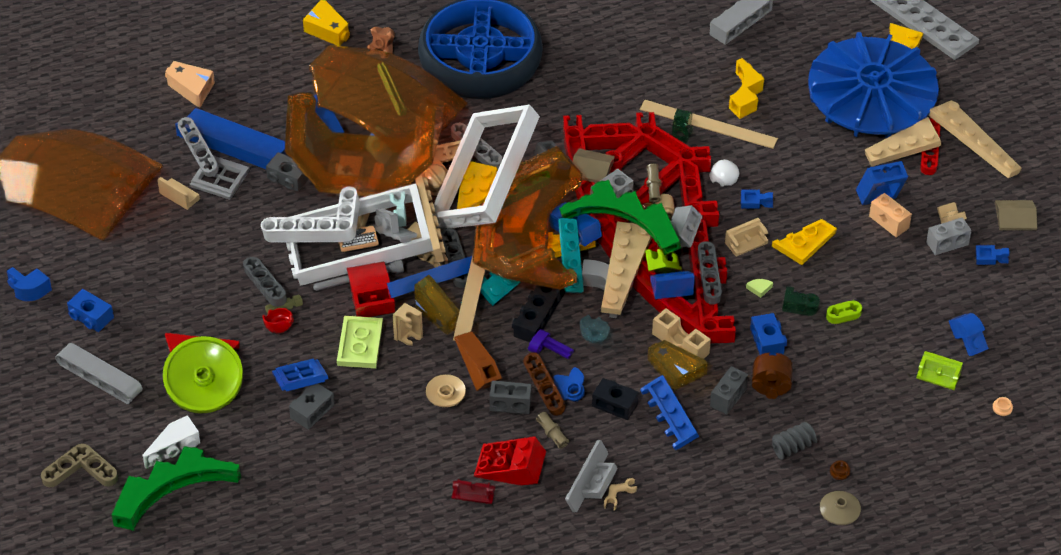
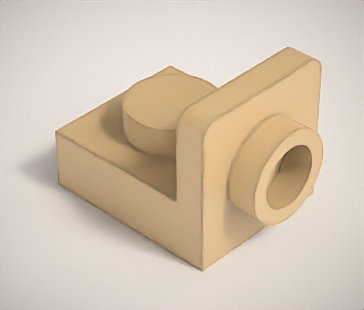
[937,202,967,224]

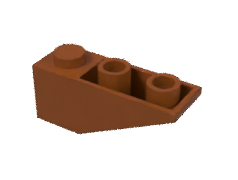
[454,331,502,391]

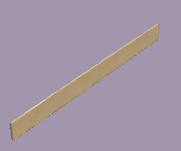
[640,100,778,149]
[453,226,494,341]

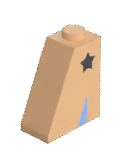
[165,61,215,107]

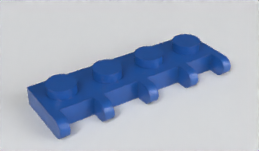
[640,375,699,450]

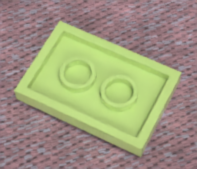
[337,316,383,368]

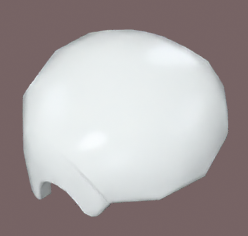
[709,159,740,186]

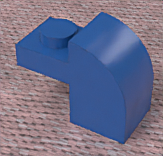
[7,267,52,301]
[949,313,989,356]

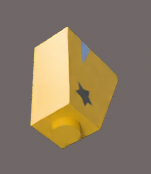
[303,0,350,47]

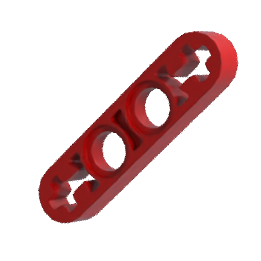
[920,118,940,175]

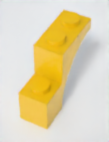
[729,58,764,119]

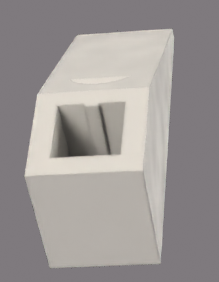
[143,415,200,469]

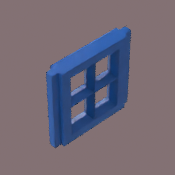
[272,358,328,392]

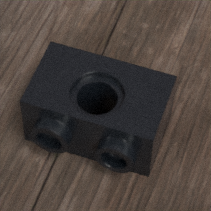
[592,378,639,420]

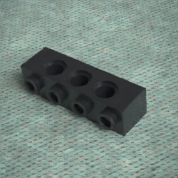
[512,271,565,342]

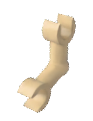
[604,478,637,510]

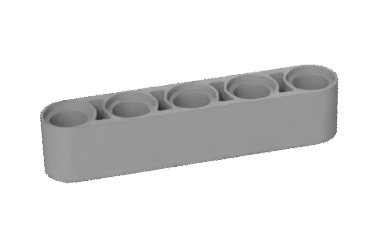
[55,343,143,404]

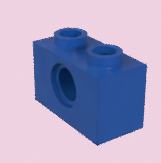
[67,289,114,332]
[750,313,787,356]

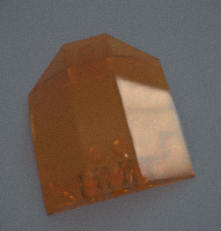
[309,45,468,165]
[0,129,163,241]

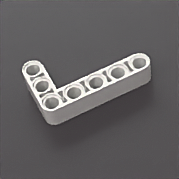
[261,186,360,242]

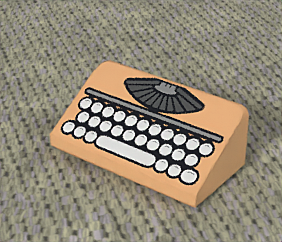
[338,226,379,252]

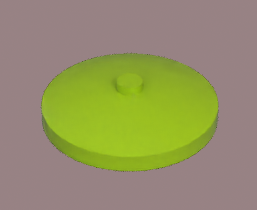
[163,336,243,413]

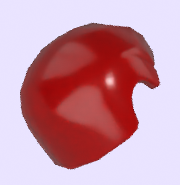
[262,308,294,334]

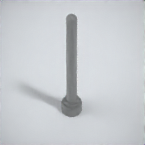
[313,259,404,291]

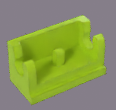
[645,249,682,274]
[916,351,963,390]

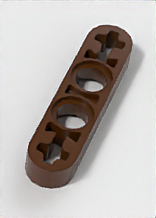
[523,352,566,416]

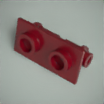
[452,479,495,504]

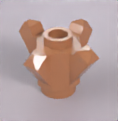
[367,27,395,57]

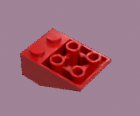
[347,261,395,317]
[474,436,546,486]

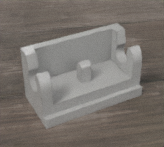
[671,205,703,247]

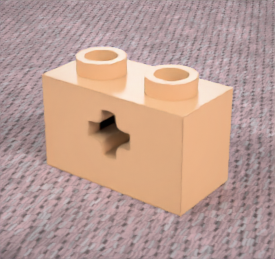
[869,193,912,237]

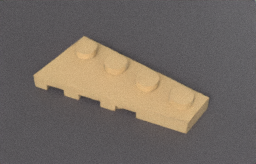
[865,117,941,167]

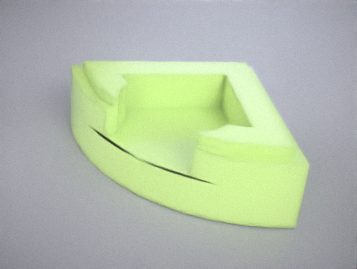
[746,279,773,298]

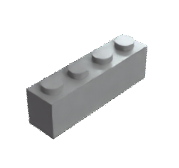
[710,0,773,45]

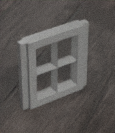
[190,156,250,200]

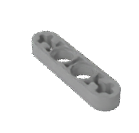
[178,117,219,177]
[451,122,502,169]

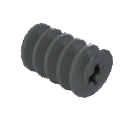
[772,422,817,460]

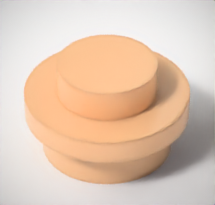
[993,397,1013,416]

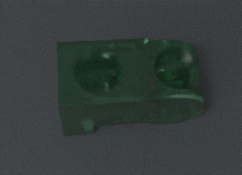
[672,109,693,143]
[782,286,820,316]

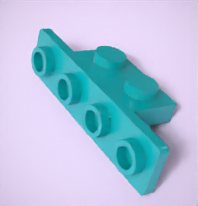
[558,218,584,293]
[461,254,520,306]

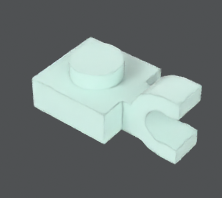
[389,192,407,227]

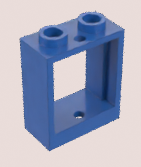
[856,161,908,205]

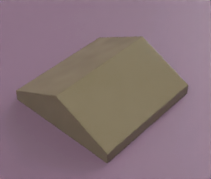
[569,149,615,183]
[995,200,1037,230]

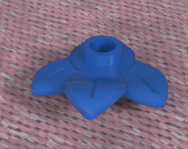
[551,367,585,401]

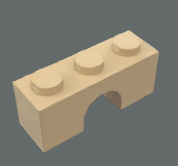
[652,308,711,365]

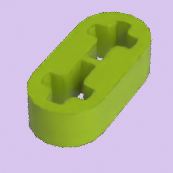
[826,300,862,324]

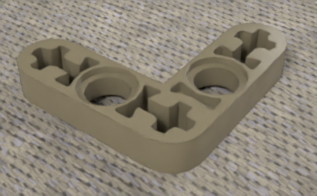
[41,444,118,487]

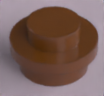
[830,460,850,480]

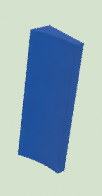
[175,108,290,169]

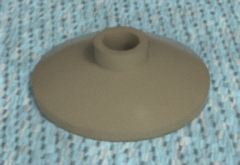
[820,491,861,525]

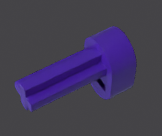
[528,329,574,359]

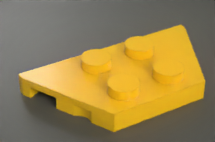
[457,161,498,209]

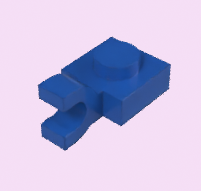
[741,190,773,209]
[975,245,1009,265]

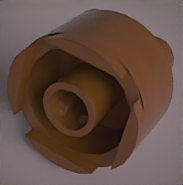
[752,353,793,399]

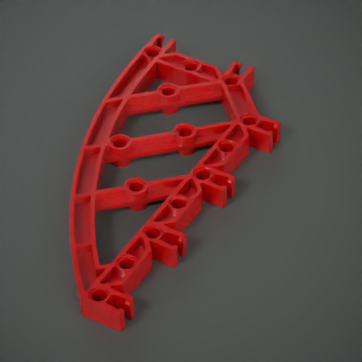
[563,112,736,344]

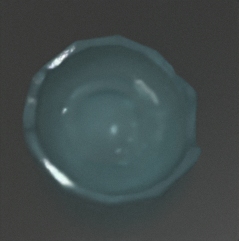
[580,315,610,343]

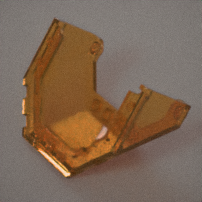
[285,92,444,196]
[472,146,583,290]

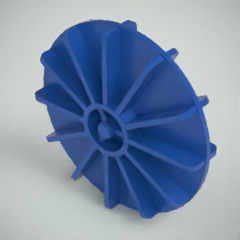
[808,32,939,138]

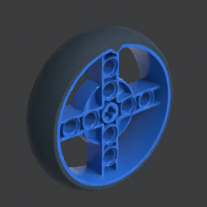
[418,0,543,99]

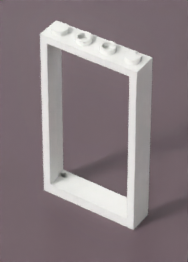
[432,105,540,230]
[286,184,433,285]

